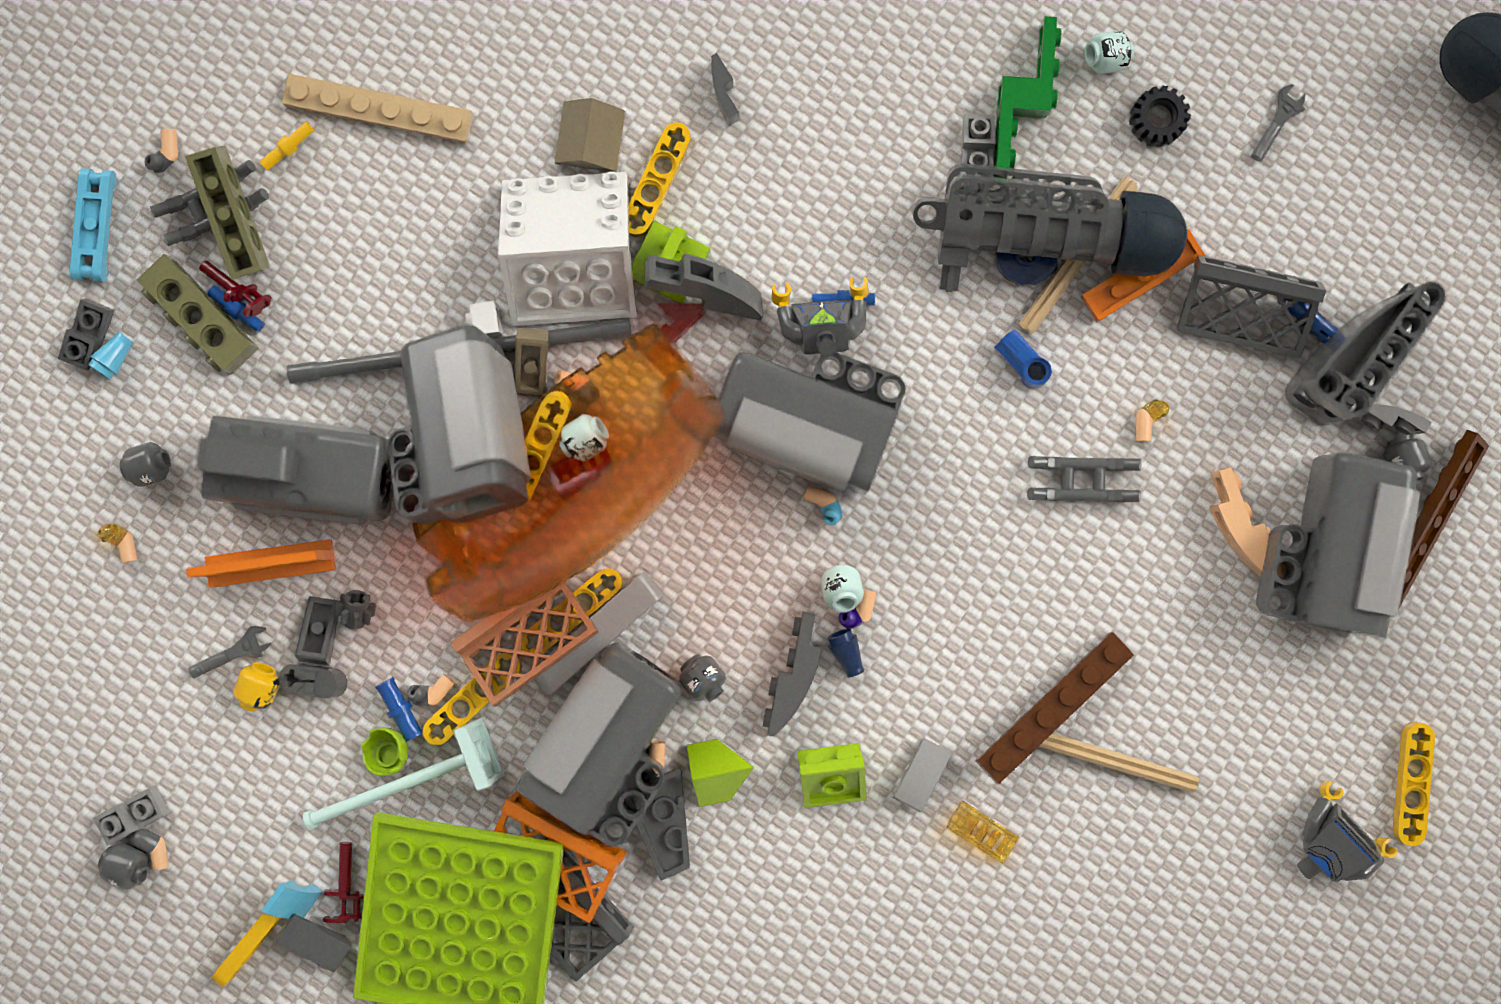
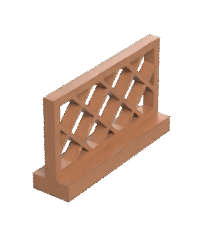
[450,568,599,707]

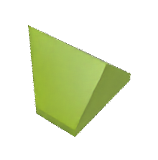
[687,739,754,807]

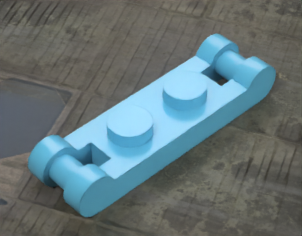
[70,168,116,282]

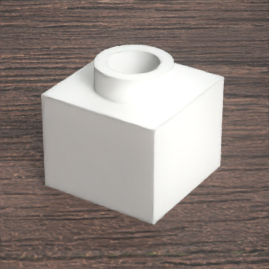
[466,300,503,337]

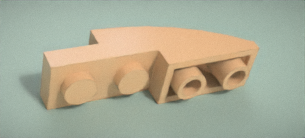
[1209,467,1286,579]

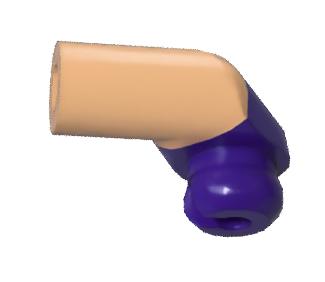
[838,589,877,629]

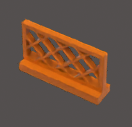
[186,539,336,588]
[494,791,627,923]

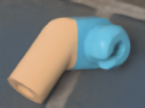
[803,485,842,526]

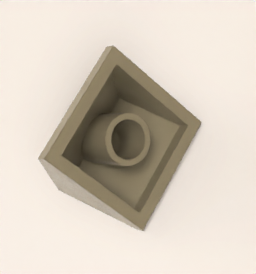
[555,98,625,172]

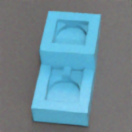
[262,880,323,919]

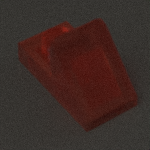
[652,303,707,356]

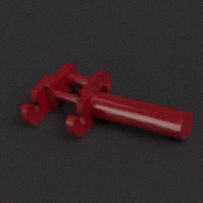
[199,260,272,317]
[323,842,364,923]

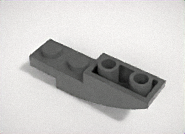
[645,254,763,321]
[762,611,822,737]

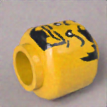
[233,662,280,712]

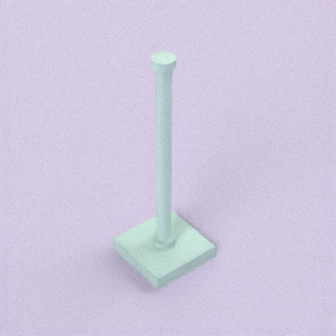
[303,718,505,830]

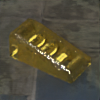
[947,801,1020,864]

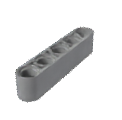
[534,571,665,697]

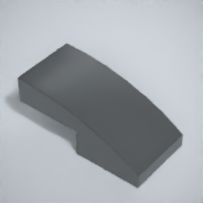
[711,53,739,126]

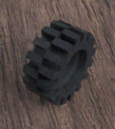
[1129,85,1191,147]

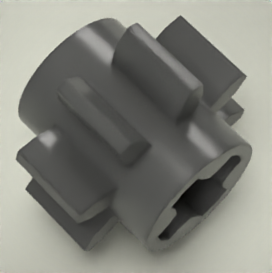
[335,590,376,629]

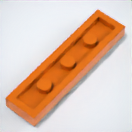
[1080,229,1205,323]

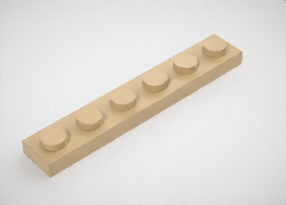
[282,73,473,144]

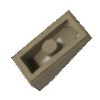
[514,328,549,396]

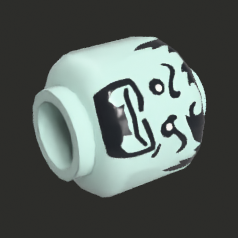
[1084,31,1134,74]
[559,414,609,462]

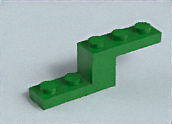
[993,16,1062,177]

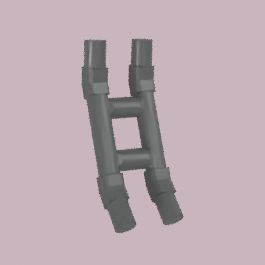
[150,160,269,246]
[1027,456,1141,502]

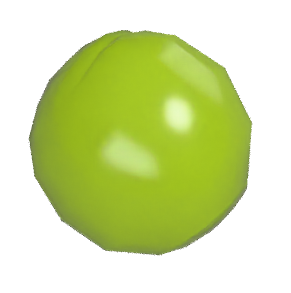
[361,727,408,777]

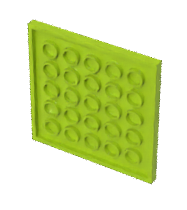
[353,812,564,1004]

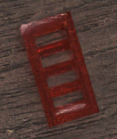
[545,448,615,500]

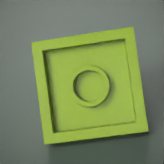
[632,220,710,305]
[797,743,867,808]

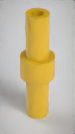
[259,121,315,171]

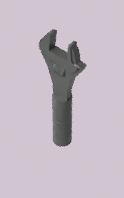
[1251,84,1306,162]
[188,626,271,679]

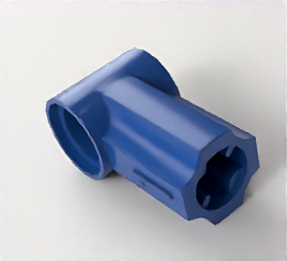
[994,329,1052,389]

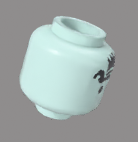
[820,565,864,612]

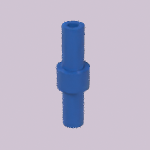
[207,285,265,333]
[812,290,875,306]

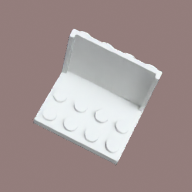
[498,172,637,326]

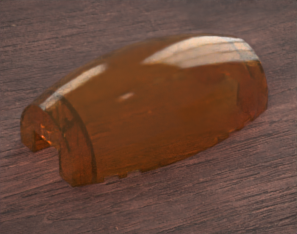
[412,322,725,622]

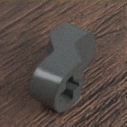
[279,663,347,698]

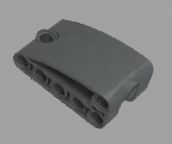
[1285,282,1446,425]

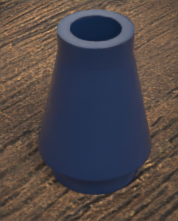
[827,628,865,678]

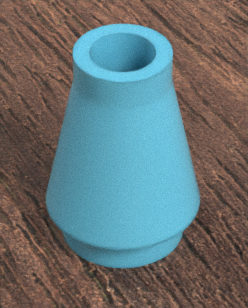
[88,332,134,380]

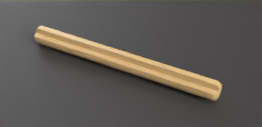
[1019,177,1138,335]
[1039,733,1199,793]

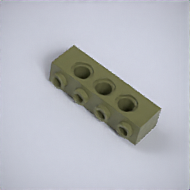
[185,145,270,280]
[137,254,259,374]

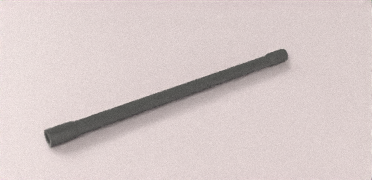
[287,318,632,384]

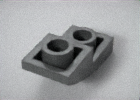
[58,298,115,370]

